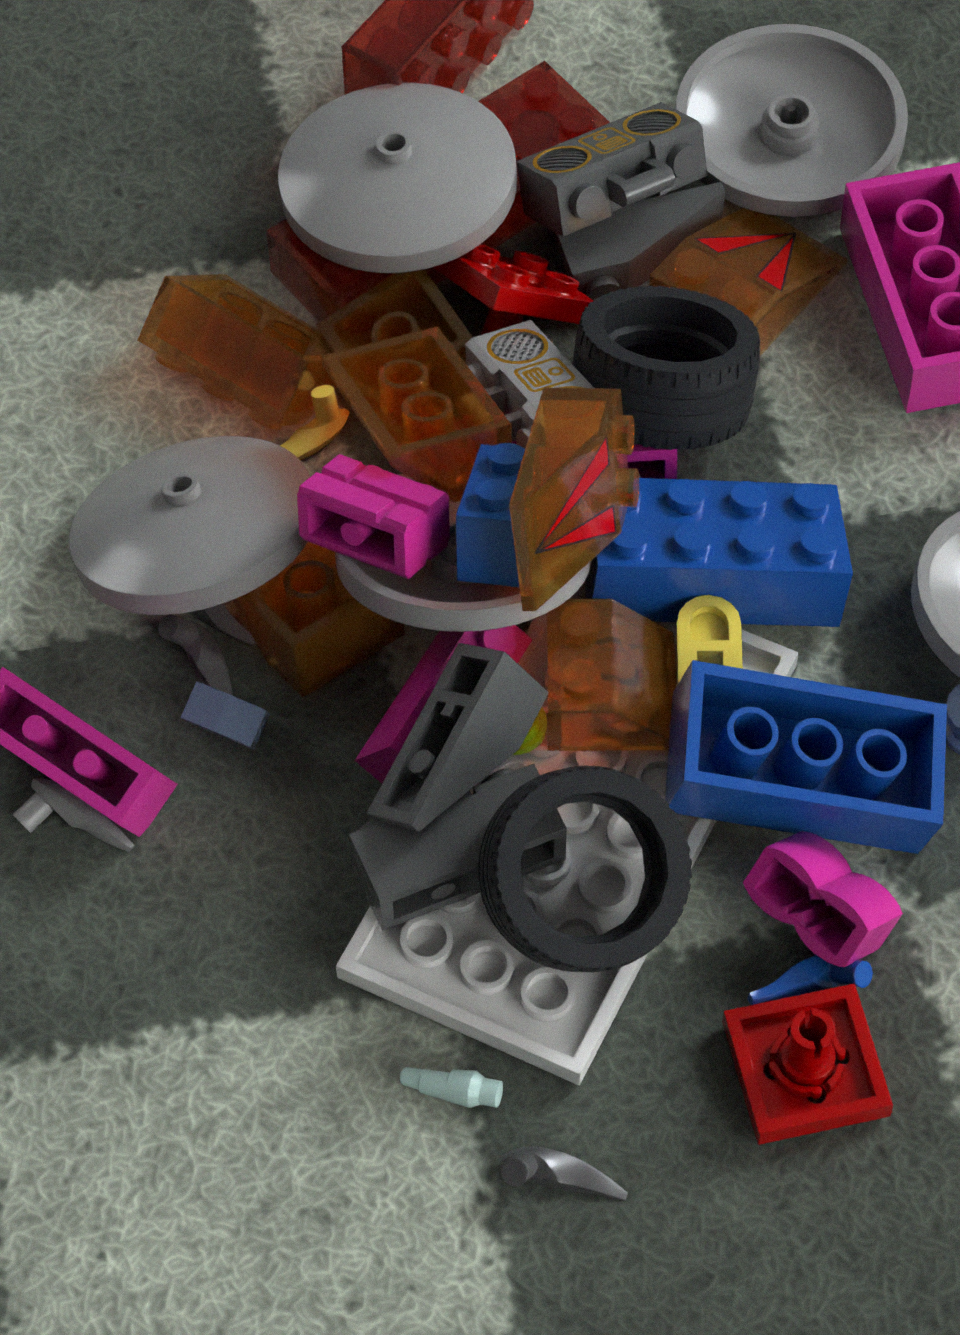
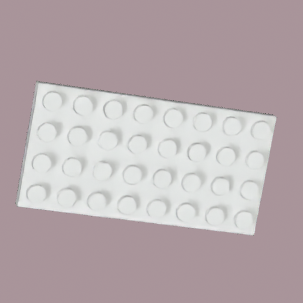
[336,581,798,1086]

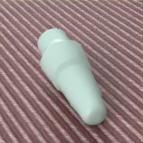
[400,1067,503,1108]

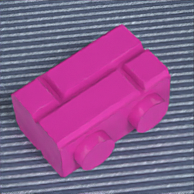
[297,454,450,579]

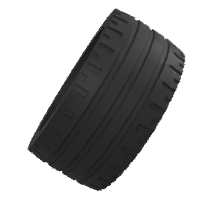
[572,286,760,450]
[477,765,692,973]

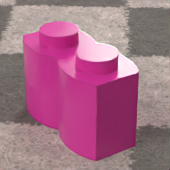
[743,831,903,967]

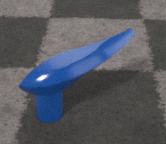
[747,955,873,1005]

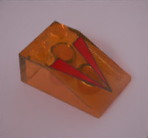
[649,207,848,356]
[509,387,639,611]

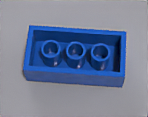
[583,477,853,627]
[665,660,947,854]

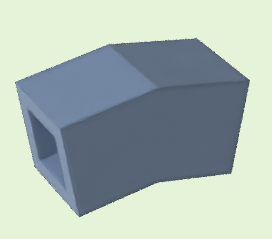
[180,681,270,750]

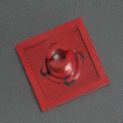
[433,244,593,335]
[722,983,893,1145]

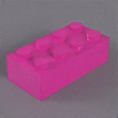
[840,162,960,413]

